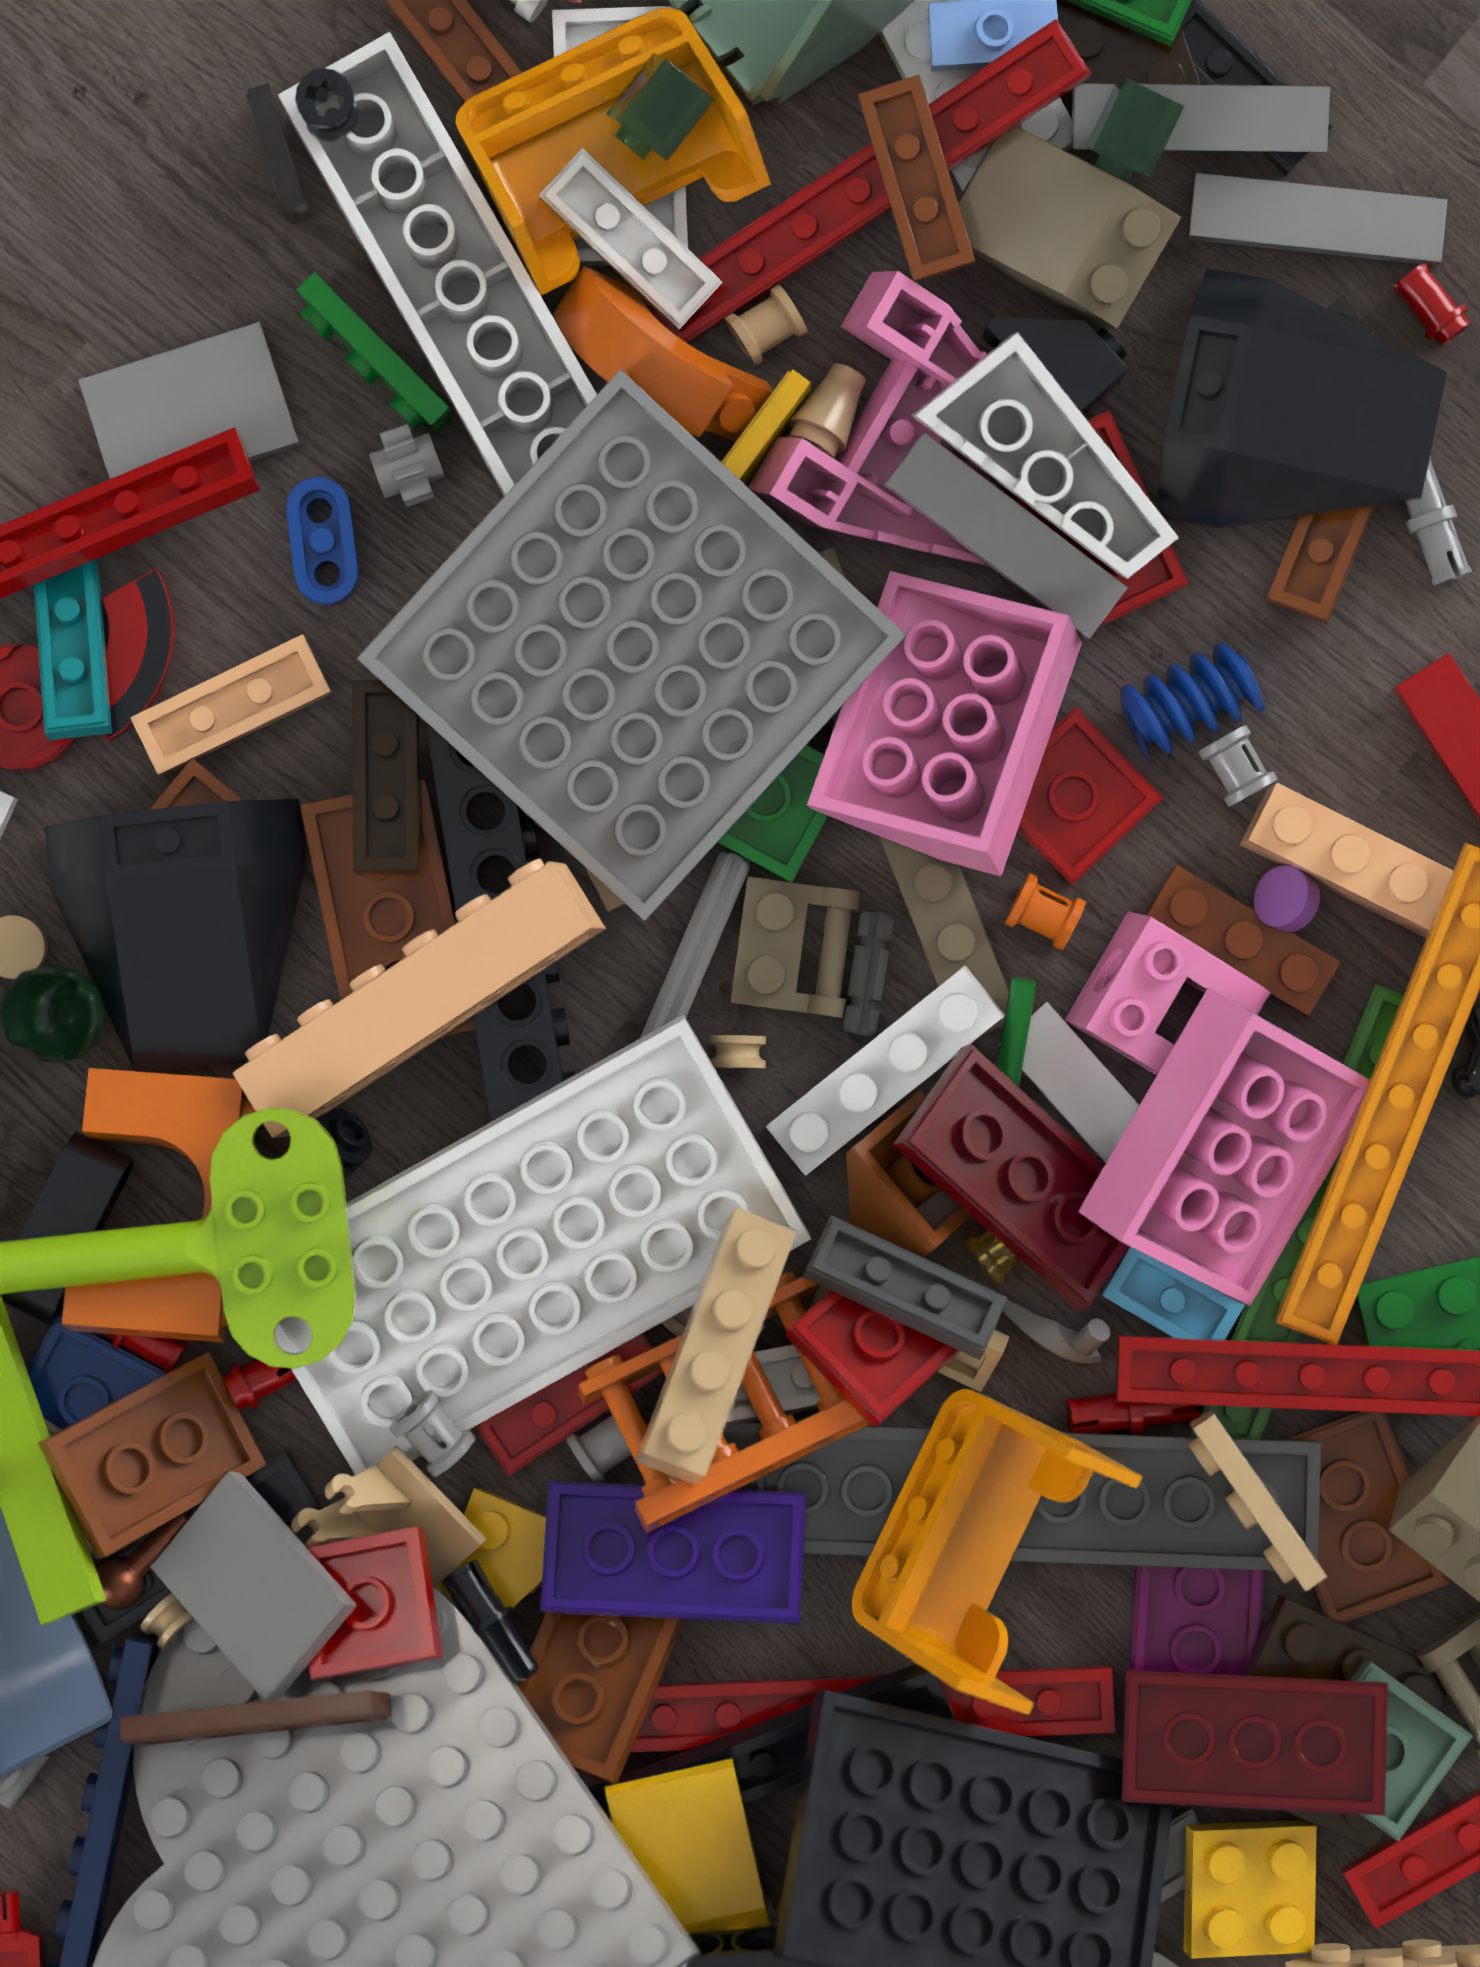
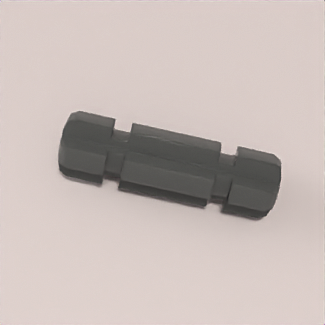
[842,910,894,1036]

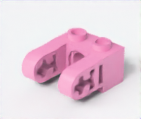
[1064,911,1270,1076]

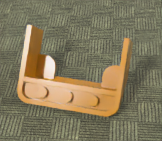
[852,1389,1142,1715]

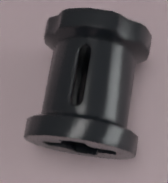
[295,68,359,142]

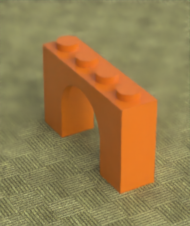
[62,1068,256,1343]

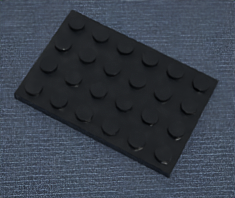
[773,1690,1173,1967]

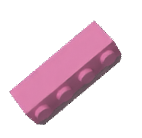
[807,571,1082,876]
[1078,988,1370,1306]

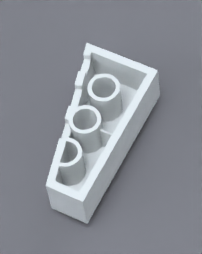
[912,332,1179,579]

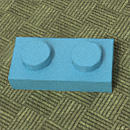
[1100,1246,1245,1340]

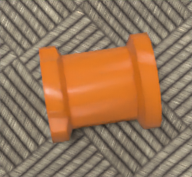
[1004,872,1087,950]

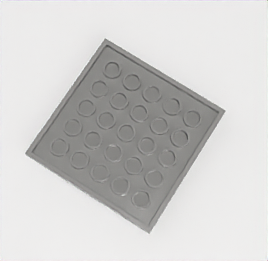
[357,369,906,921]

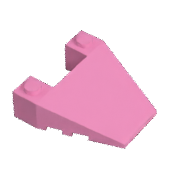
[748,271,1004,567]

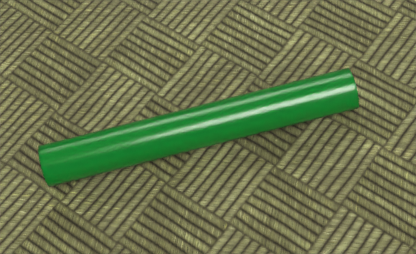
[997,978,1037,1087]

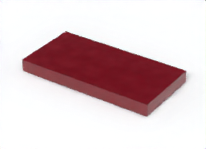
[893,1044,1129,1310]
[1122,1670,1388,1816]

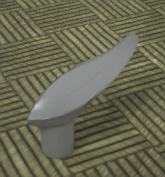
[1002,1300,1110,1363]

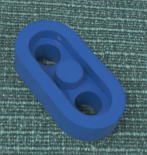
[286,477,360,606]

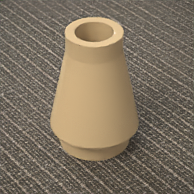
[788,363,866,459]

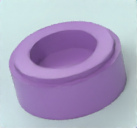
[1254,865,1320,932]

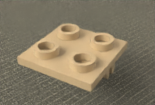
[291,1445,486,1587]

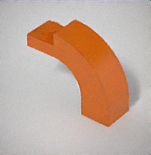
[552,265,773,442]

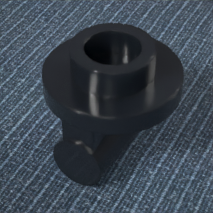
[317,1109,372,1181]

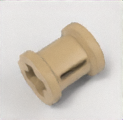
[724,284,808,367]

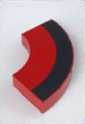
[101,568,176,742]

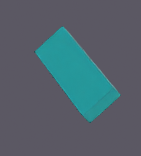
[34,558,112,741]

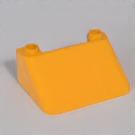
[456,8,771,296]

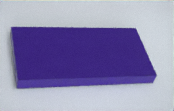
[540,1481,806,1625]

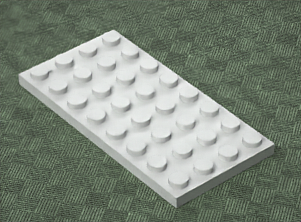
[275,1014,811,1475]

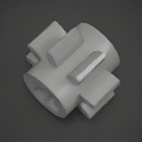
[369,423,445,507]

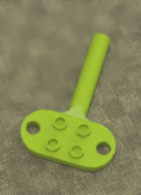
[0,1107,356,1369]

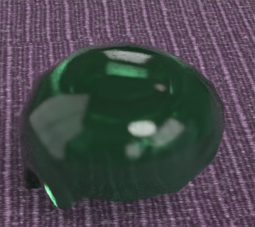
[0,965,107,1063]

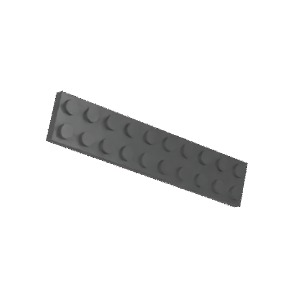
[680,1421,1321,1571]

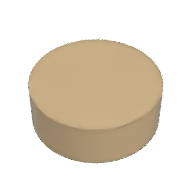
[0,915,48,980]

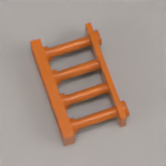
[578,1272,870,1534]

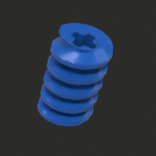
[1120,642,1265,762]

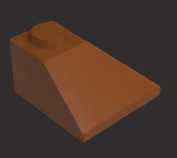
[846,1090,971,1257]

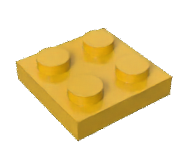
[1183,1820,1317,1959]

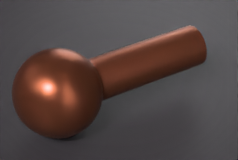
[97,1512,190,1611]

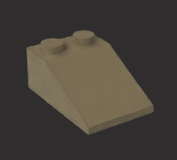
[958,127,1182,331]

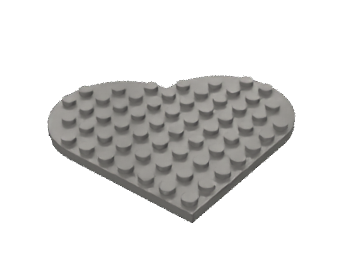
[93,1584,700,1967]

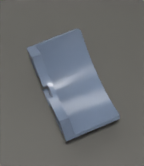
[0,1507,113,1778]

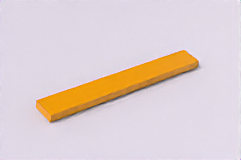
[1275,842,1480,1344]

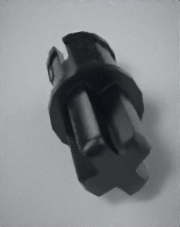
[441,1559,538,1685]

